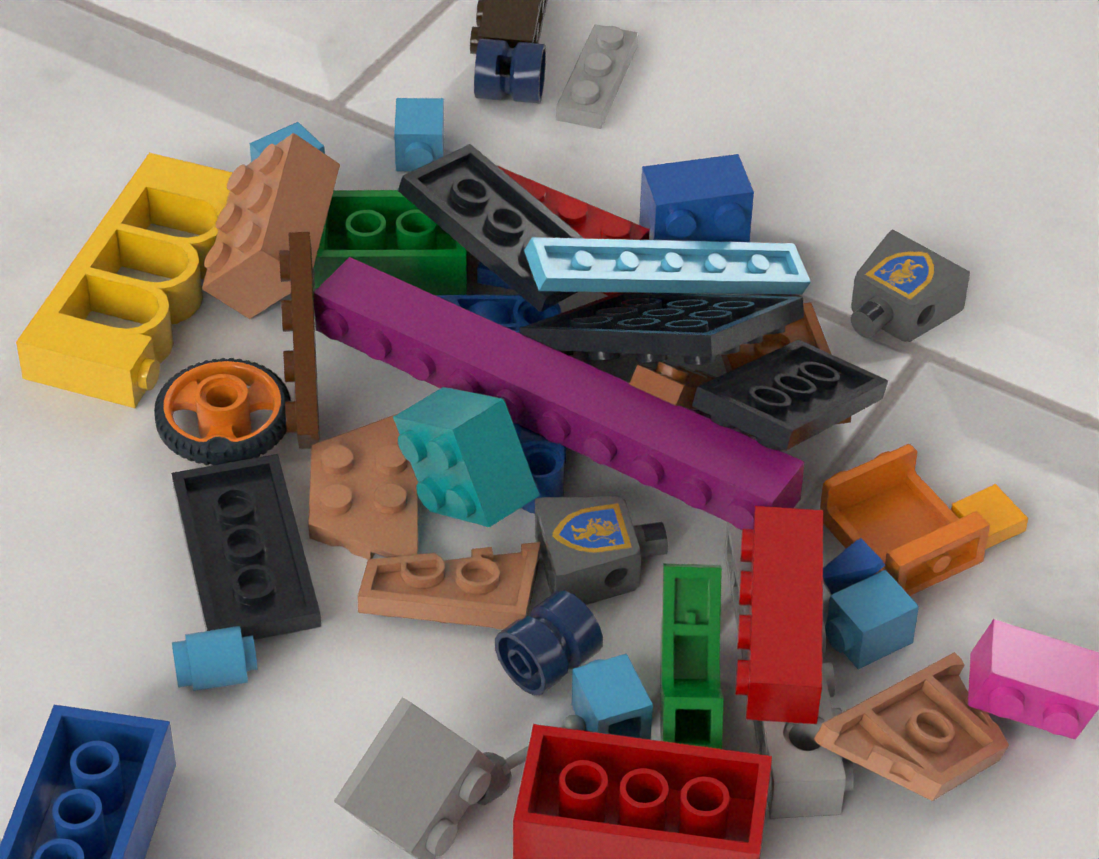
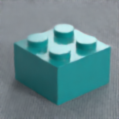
[393,387,540,527]

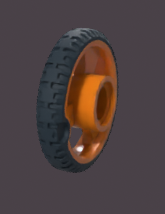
[154,358,291,465]

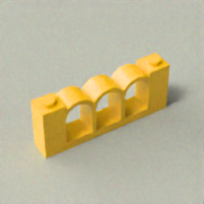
[16,152,233,408]

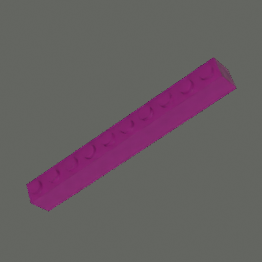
[313,257,805,530]

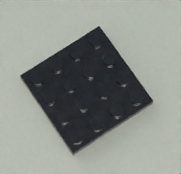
[520,292,804,365]

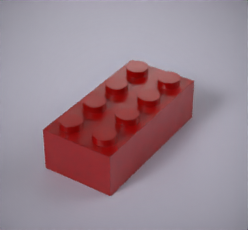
[513,724,772,859]

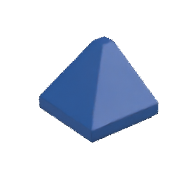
[823,538,885,595]

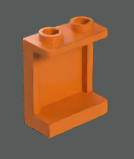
[820,444,990,596]

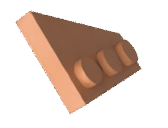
[358,542,541,629]

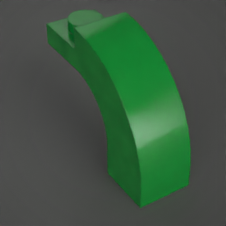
[660,563,724,749]

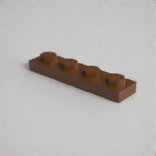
[279,232,320,449]

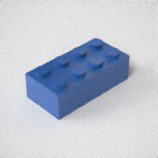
[0,704,176,859]

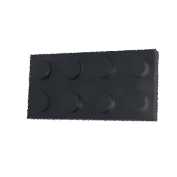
[398,144,584,313]
[692,339,888,451]
[171,454,321,640]

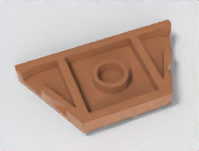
[308,413,418,559]
[814,652,1009,801]

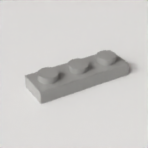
[556,24,638,129]

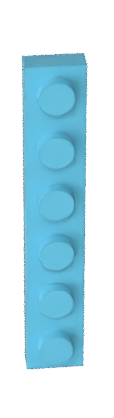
[524,237,811,295]

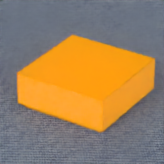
[951,484,1028,550]

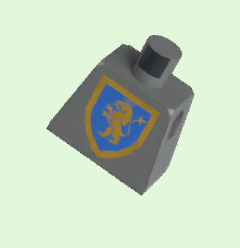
[851,229,970,342]
[535,496,668,605]

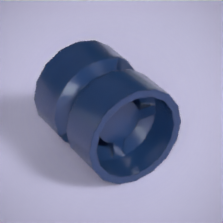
[474,39,546,104]
[495,590,603,695]

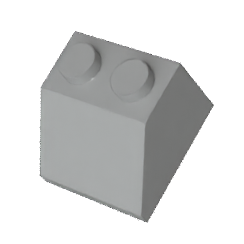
[334,697,495,859]

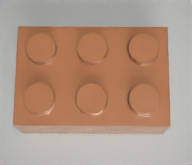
[202,133,340,319]

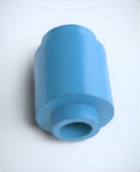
[172,626,258,691]

